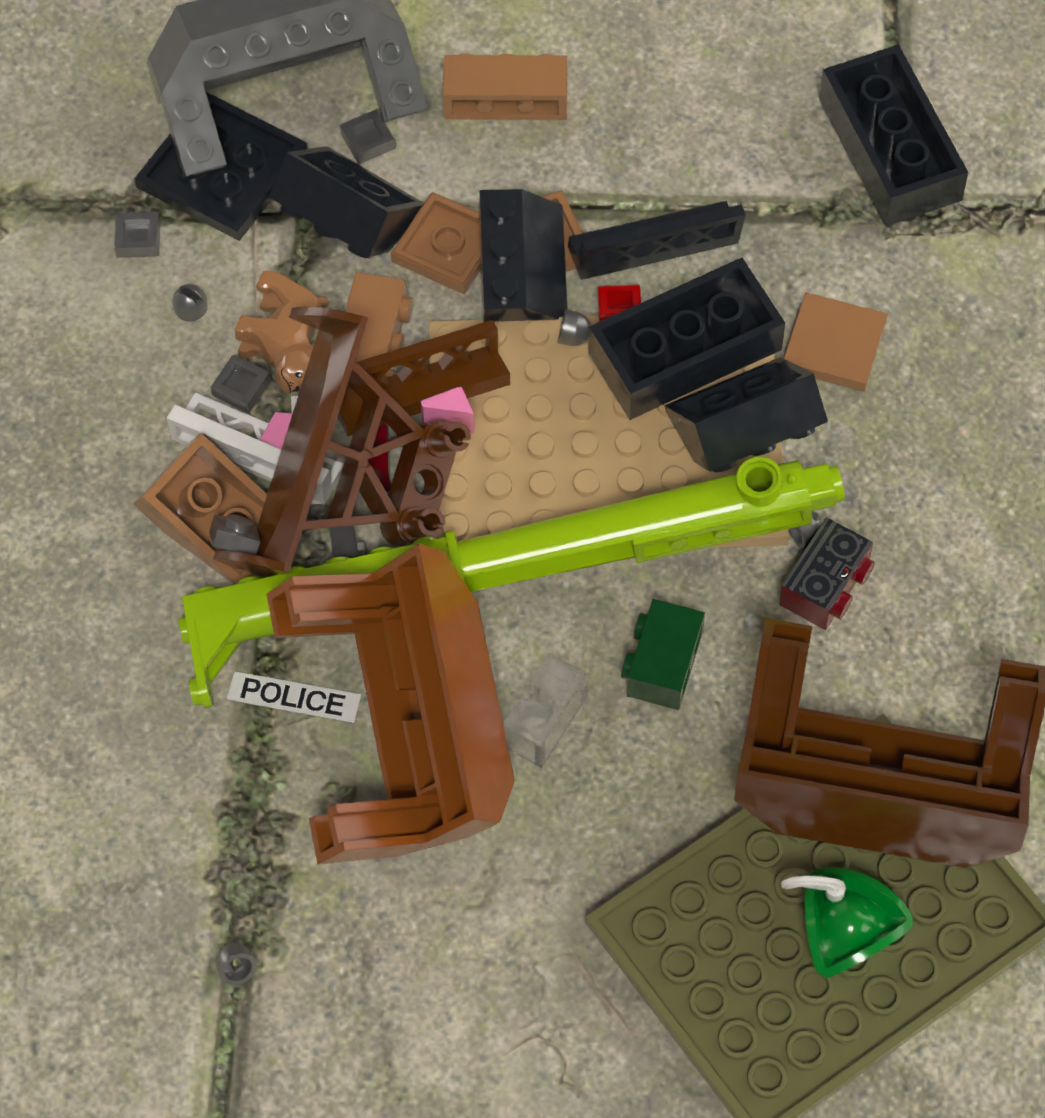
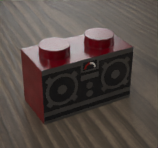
[779,517,875,630]

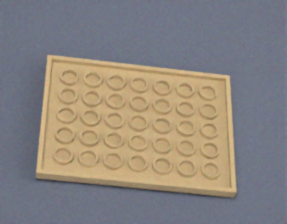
[429,316,789,548]

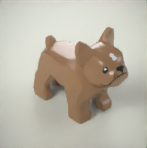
[235,271,329,394]

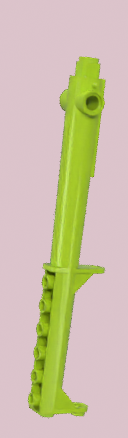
[178,457,845,708]

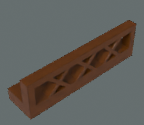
[338,320,510,437]

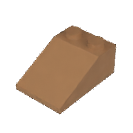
[133,433,267,585]

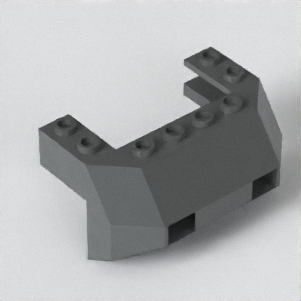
[147,0,428,179]

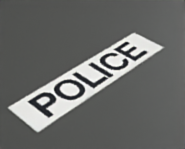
[227,671,361,723]

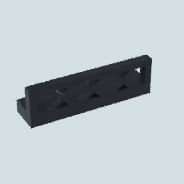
[567,201,746,280]

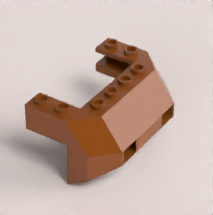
[266,544,515,865]

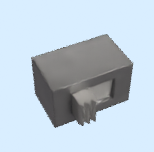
[329,526,367,558]

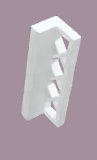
[167,392,344,505]

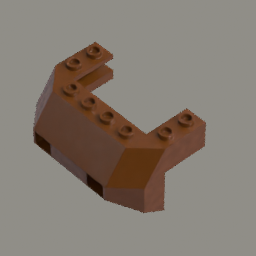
[734,618,1045,868]

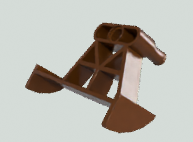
[213,306,471,576]

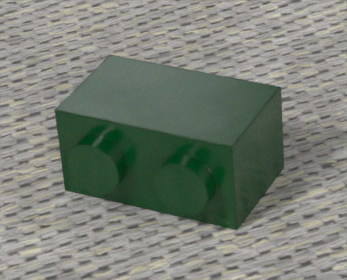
[621,599,705,710]

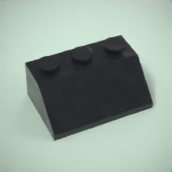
[269,146,424,258]
[479,189,568,322]
[664,357,828,473]

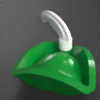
[781,868,913,978]

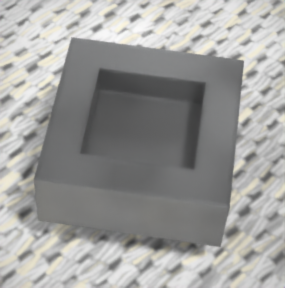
[340,109,395,164]
[114,212,160,258]
[210,355,271,413]
[209,514,260,555]

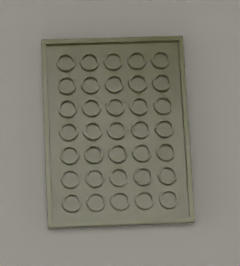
[585,713,1045,1118]

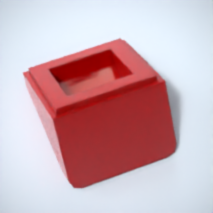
[598,285,641,321]

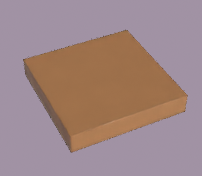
[391,192,481,295]
[784,292,888,392]

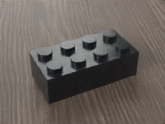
[819,44,968,226]
[589,257,785,420]

